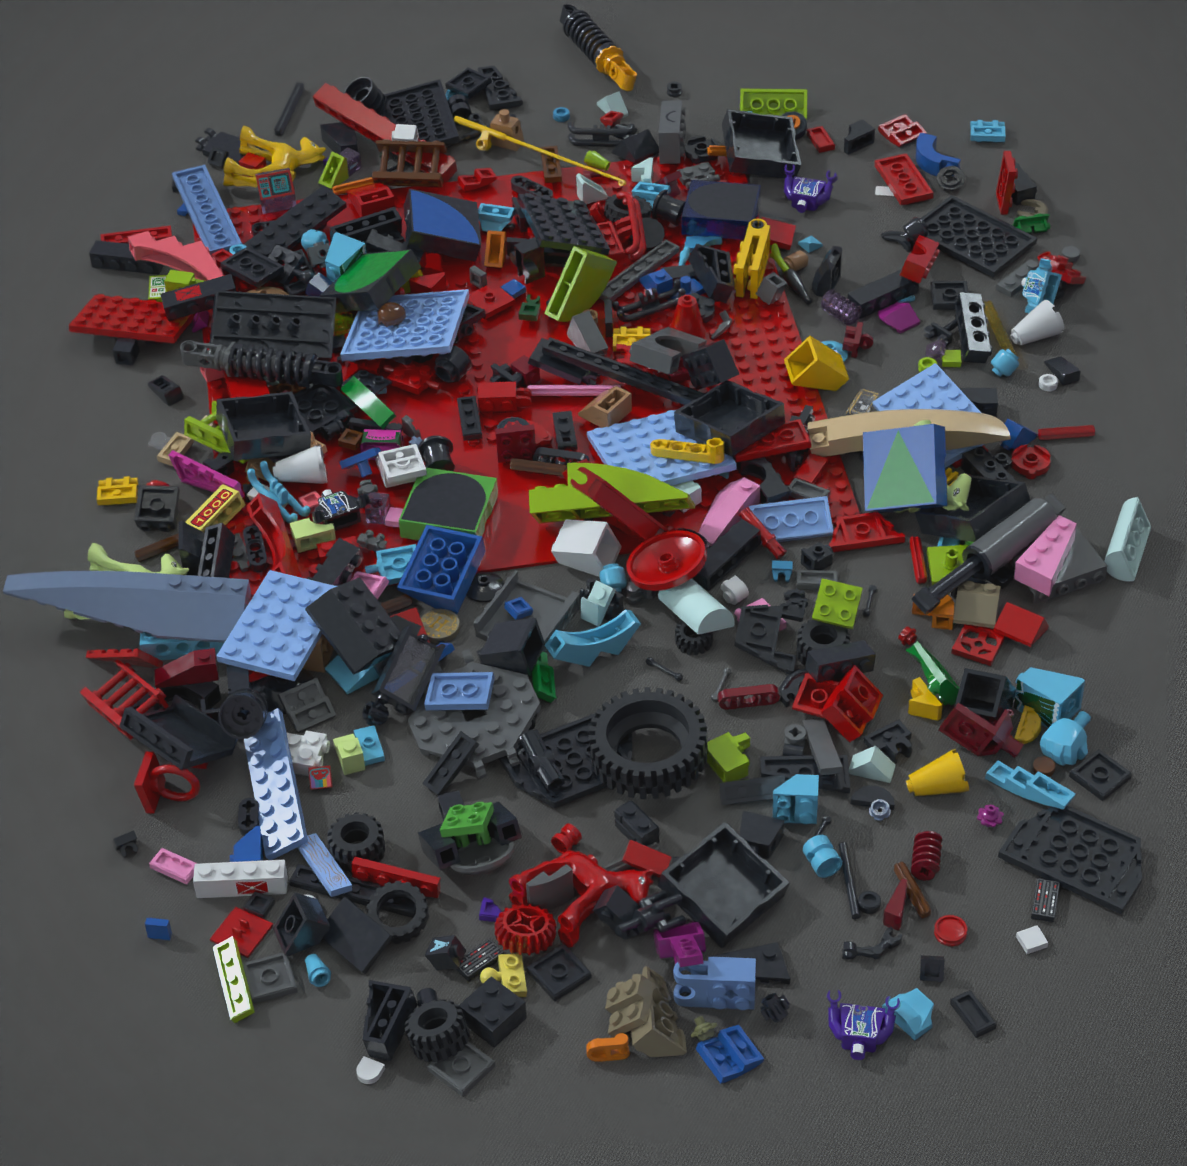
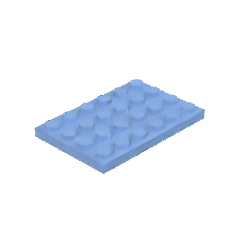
[872,363,984,468]
[216,570,337,681]

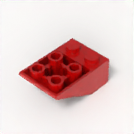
[346,182,395,218]

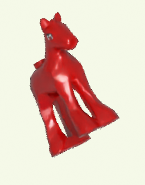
[509,850,654,948]

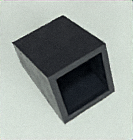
[479,618,545,677]
[955,668,1016,718]

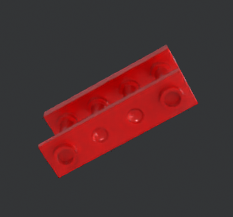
[79,659,169,740]

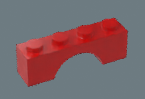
[900,235,940,284]

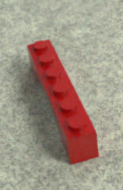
[247,493,302,578]

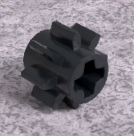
[362,699,389,726]
[760,993,790,1023]

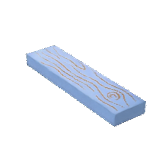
[297,833,352,897]

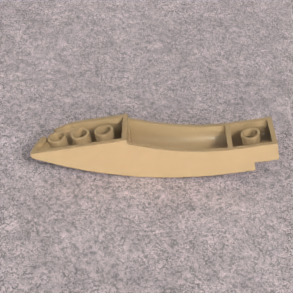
[808,409,1011,457]

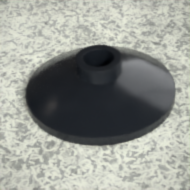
[466,572,504,602]

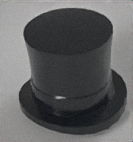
[652,190,687,226]
[418,435,455,471]

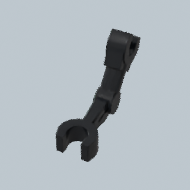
[842,927,903,960]

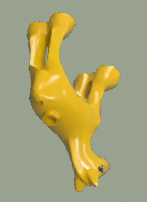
[223,125,326,188]

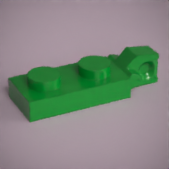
[532,651,556,703]

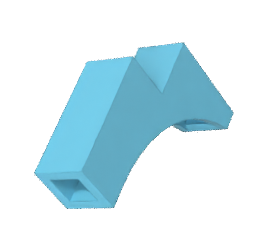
[545,609,641,667]

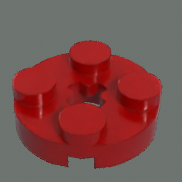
[1011,445,1051,479]

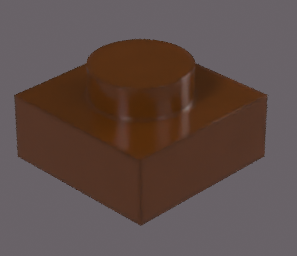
[338,428,363,451]

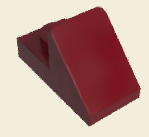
[655,170,682,197]

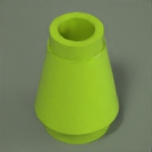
[584,150,611,171]

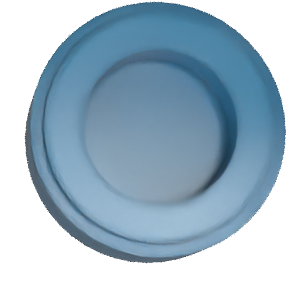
[553,107,570,122]

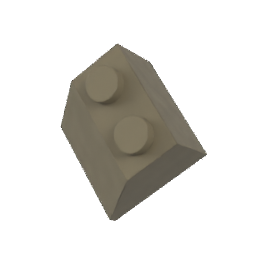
[953,581,1001,628]

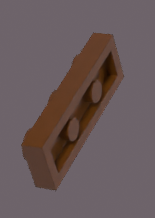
[540,146,562,183]

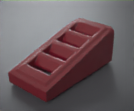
[883,878,907,931]

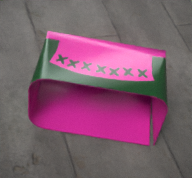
[361,429,402,460]

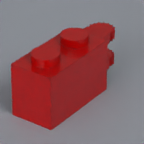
[478,382,532,412]

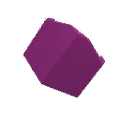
[878,302,920,333]

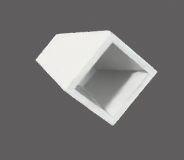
[551,519,622,577]

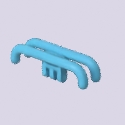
[247,461,311,524]

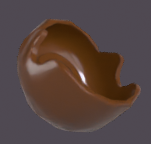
[378,302,406,327]

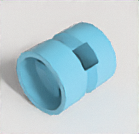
[803,835,843,878]

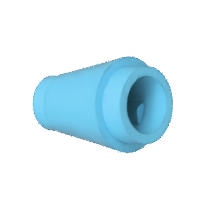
[305,954,331,987]

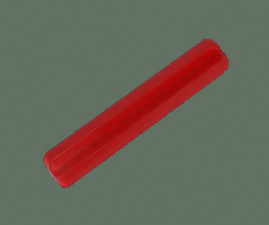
[1038,425,1095,440]
[909,536,927,584]

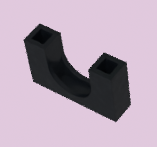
[132,681,221,714]
[418,801,522,870]

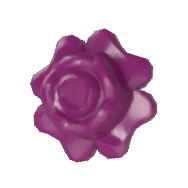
[977,805,1004,827]

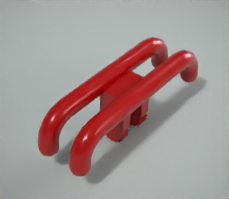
[615,191,646,261]

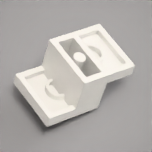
[376,444,427,488]

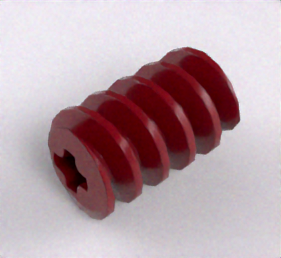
[911,831,943,881]

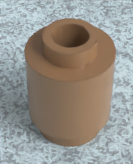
[784,250,809,272]

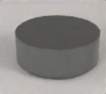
[1061,246,1080,262]

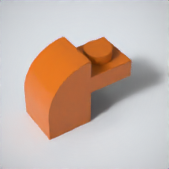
[912,594,954,630]

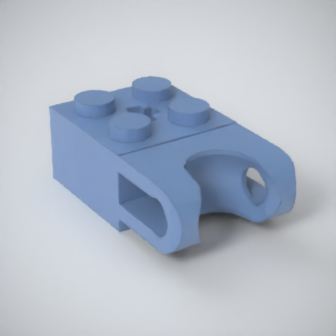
[673,957,756,1010]

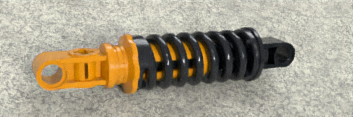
[559,4,637,91]

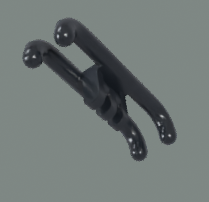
[568,122,635,147]
[612,279,686,322]

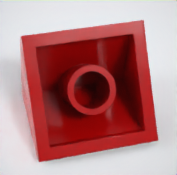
[993,602,1049,647]

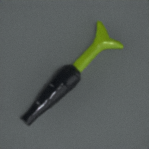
[769,243,812,305]

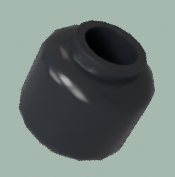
[902,217,930,243]

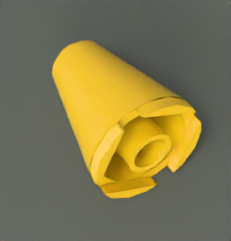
[906,749,969,796]

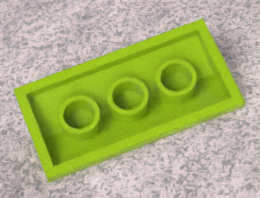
[740,88,807,121]

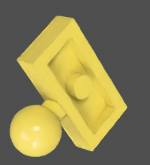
[480,954,527,997]

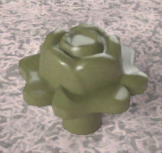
[691,1016,717,1041]

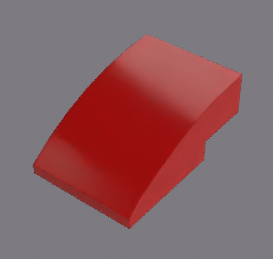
[821,665,883,743]
[792,672,842,719]

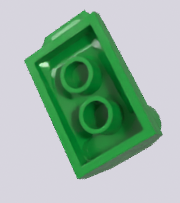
[906,641,959,706]

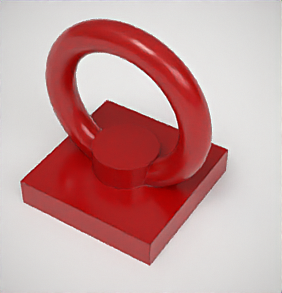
[134,751,200,813]

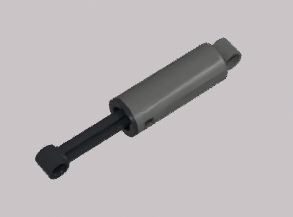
[911,493,1066,615]

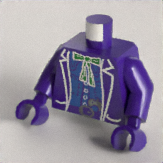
[784,164,838,213]
[826,990,901,1060]

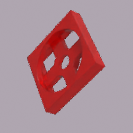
[951,624,1005,666]

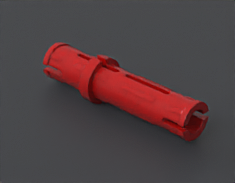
[739,507,787,560]

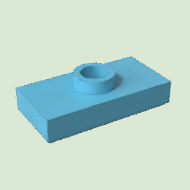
[354,725,385,766]

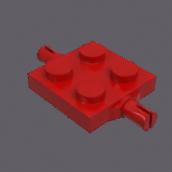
[383,361,442,395]

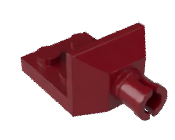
[938,703,1024,758]

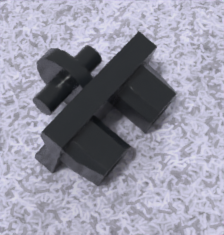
[490,363,524,388]

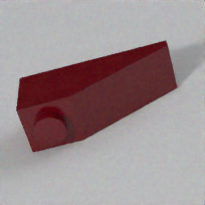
[154,648,219,688]

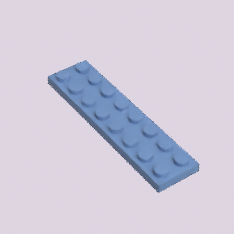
[172,165,242,255]
[244,708,308,860]

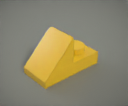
[908,677,942,721]

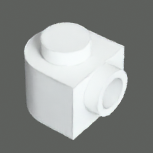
[720,575,749,605]

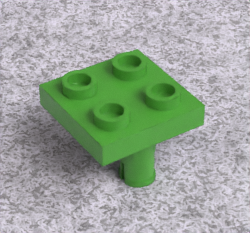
[440,802,494,848]

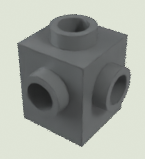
[306,241,330,269]

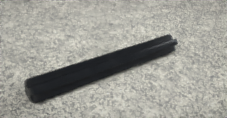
[274,82,304,136]

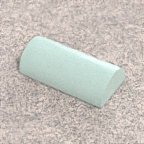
[1104,497,1151,581]
[658,579,734,635]

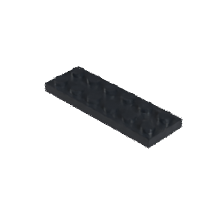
[244,185,347,257]

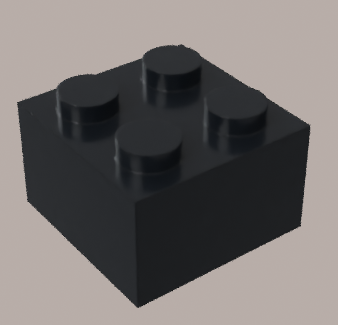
[459,976,527,1048]

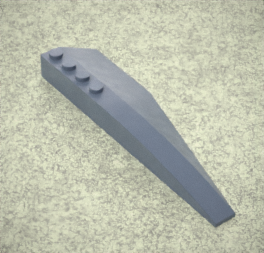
[3,571,251,643]

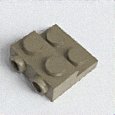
[605,974,654,1037]

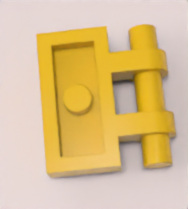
[613,326,650,352]
[97,476,139,505]

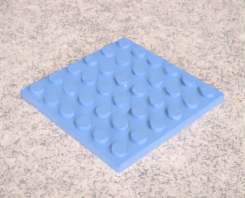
[340,289,470,362]
[587,410,736,486]

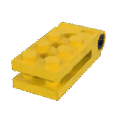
[733,219,770,299]

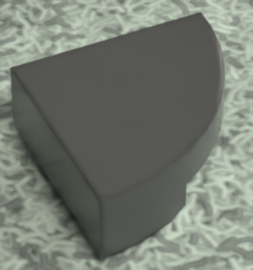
[401,415,421,438]

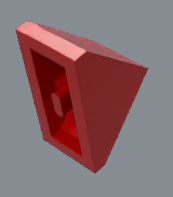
[409,272,446,294]

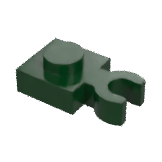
[519,295,541,321]

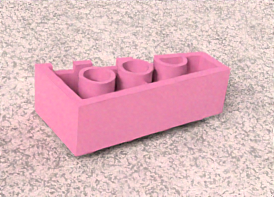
[1014,515,1077,596]

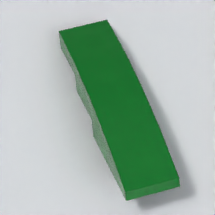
[341,376,396,429]

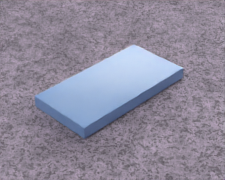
[749,496,834,544]

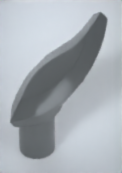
[711,310,732,340]

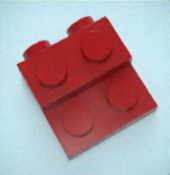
[1042,255,1086,284]

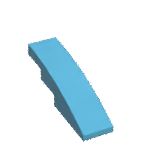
[985,761,1076,809]

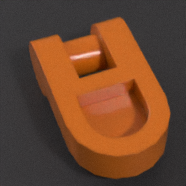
[586,1033,630,1062]

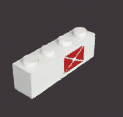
[193,860,288,898]

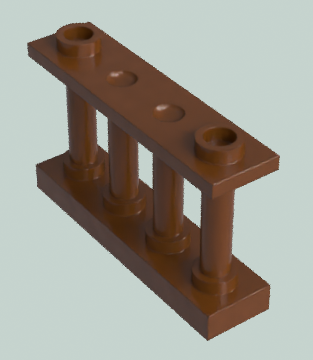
[372,139,447,187]

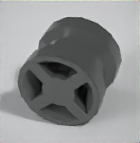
[784,724,806,747]

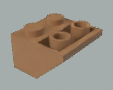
[578,386,632,428]

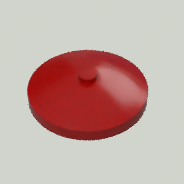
[627,530,707,591]

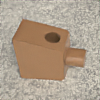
[490,109,524,151]

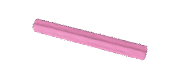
[528,385,621,396]

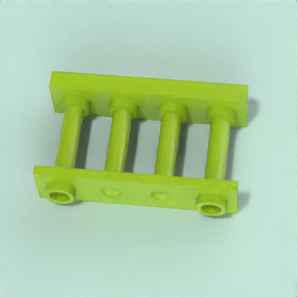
[184,401,249,464]

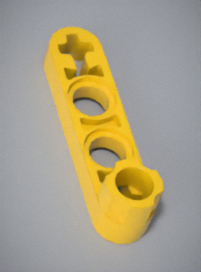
[650,438,725,464]

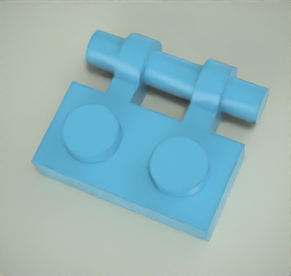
[970,120,1006,142]

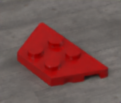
[829,512,905,552]

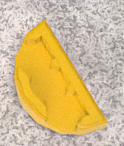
[1014,705,1041,744]

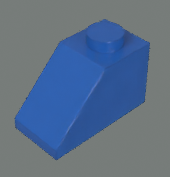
[639,269,673,294]
[1000,419,1038,451]
[230,826,263,862]

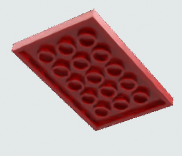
[69,294,195,343]

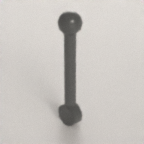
[711,668,731,702]

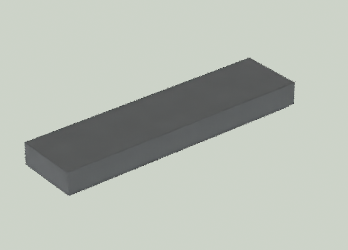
[802,718,842,775]

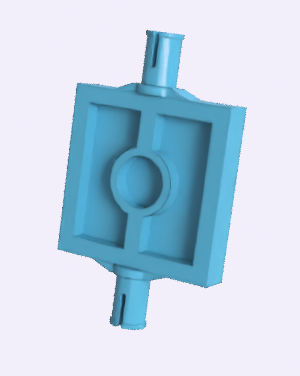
[365,544,416,585]

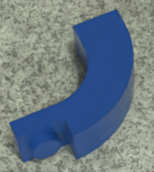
[915,133,961,177]

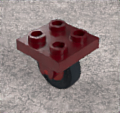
[495,417,536,463]

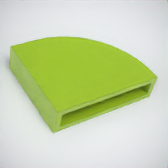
[544,246,617,322]

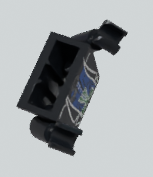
[312,489,372,531]

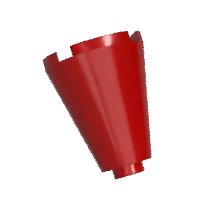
[670,295,706,339]

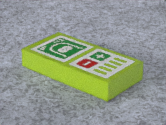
[148,275,167,302]

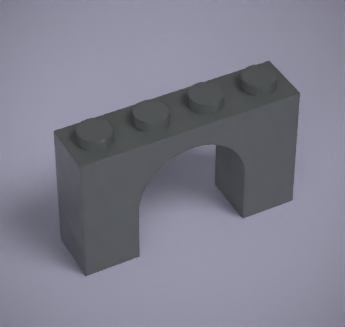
[630,327,707,374]

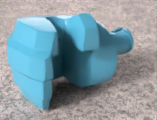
[1040,711,1091,766]

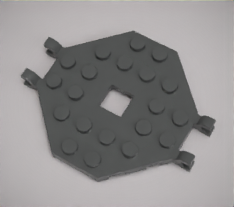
[408,649,541,779]

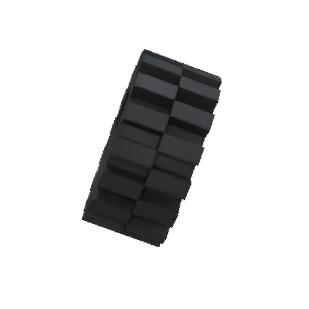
[675,620,713,655]

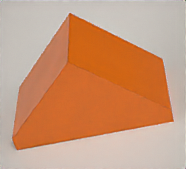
[484,230,507,268]

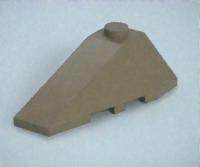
[631,966,687,1057]

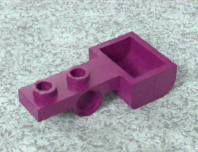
[653,922,706,967]

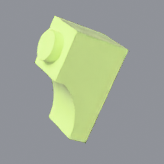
[290,518,336,553]
[333,733,365,775]

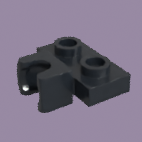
[863,720,912,764]

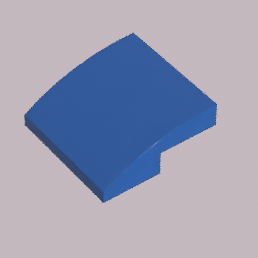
[696,1025,764,1084]

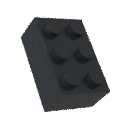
[681,339,739,390]

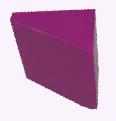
[192,310,209,333]

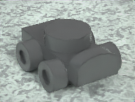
[357,480,380,503]
[357,530,387,551]

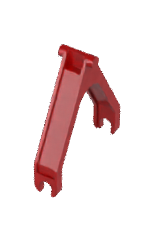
[570,467,676,542]

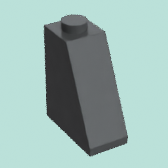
[567,311,608,357]

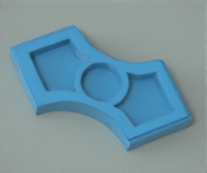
[684,227,724,253]

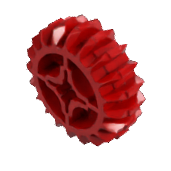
[494,903,556,956]

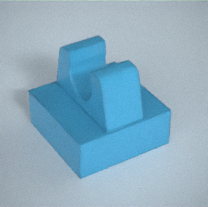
[772,560,793,582]

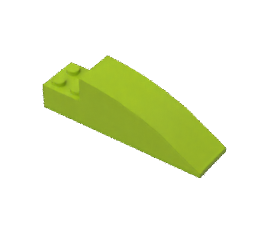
[529,463,695,523]

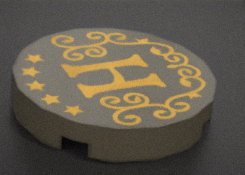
[421,609,460,643]

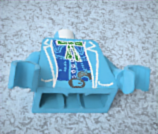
[1021,258,1062,314]

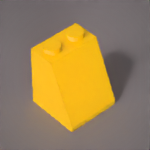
[784,336,849,391]

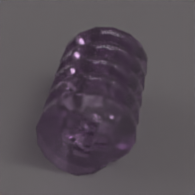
[821,289,862,325]

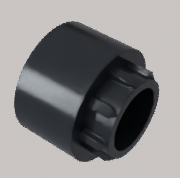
[434,345,472,383]

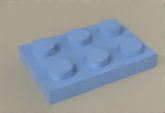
[424,672,495,710]

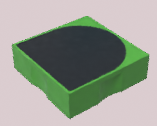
[399,468,498,540]

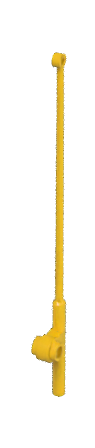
[454,116,626,186]

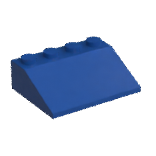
[397,525,486,614]

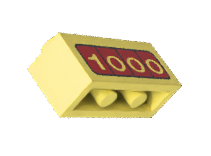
[186,484,246,533]

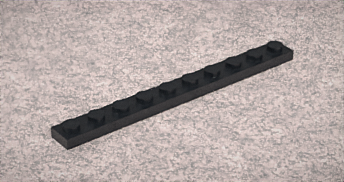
[542,337,705,405]

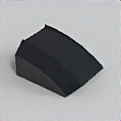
[811,246,842,299]

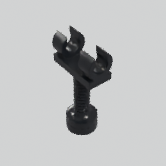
[923,315,958,348]

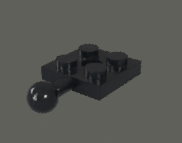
[268,245,315,286]

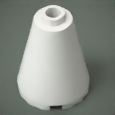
[1010,300,1064,346]
[272,445,327,484]

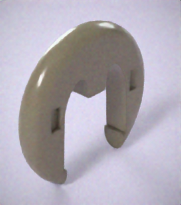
[1017,199,1048,217]

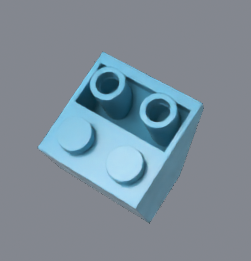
[772,774,819,824]

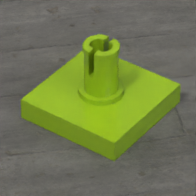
[927,545,973,586]

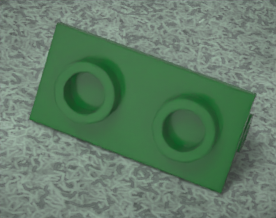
[1012,213,1051,234]

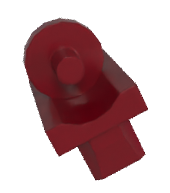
[842,322,874,358]

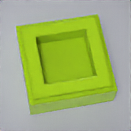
[941,350,961,367]

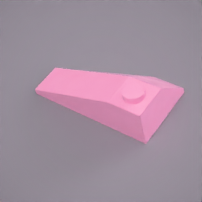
[698,477,760,546]

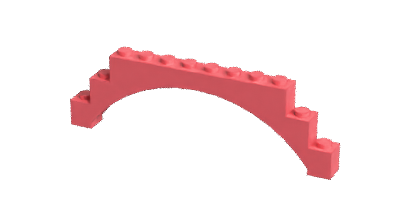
[128,231,224,382]

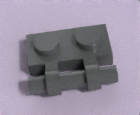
[677,162,720,189]

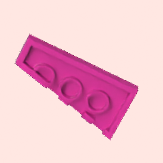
[168,450,245,498]

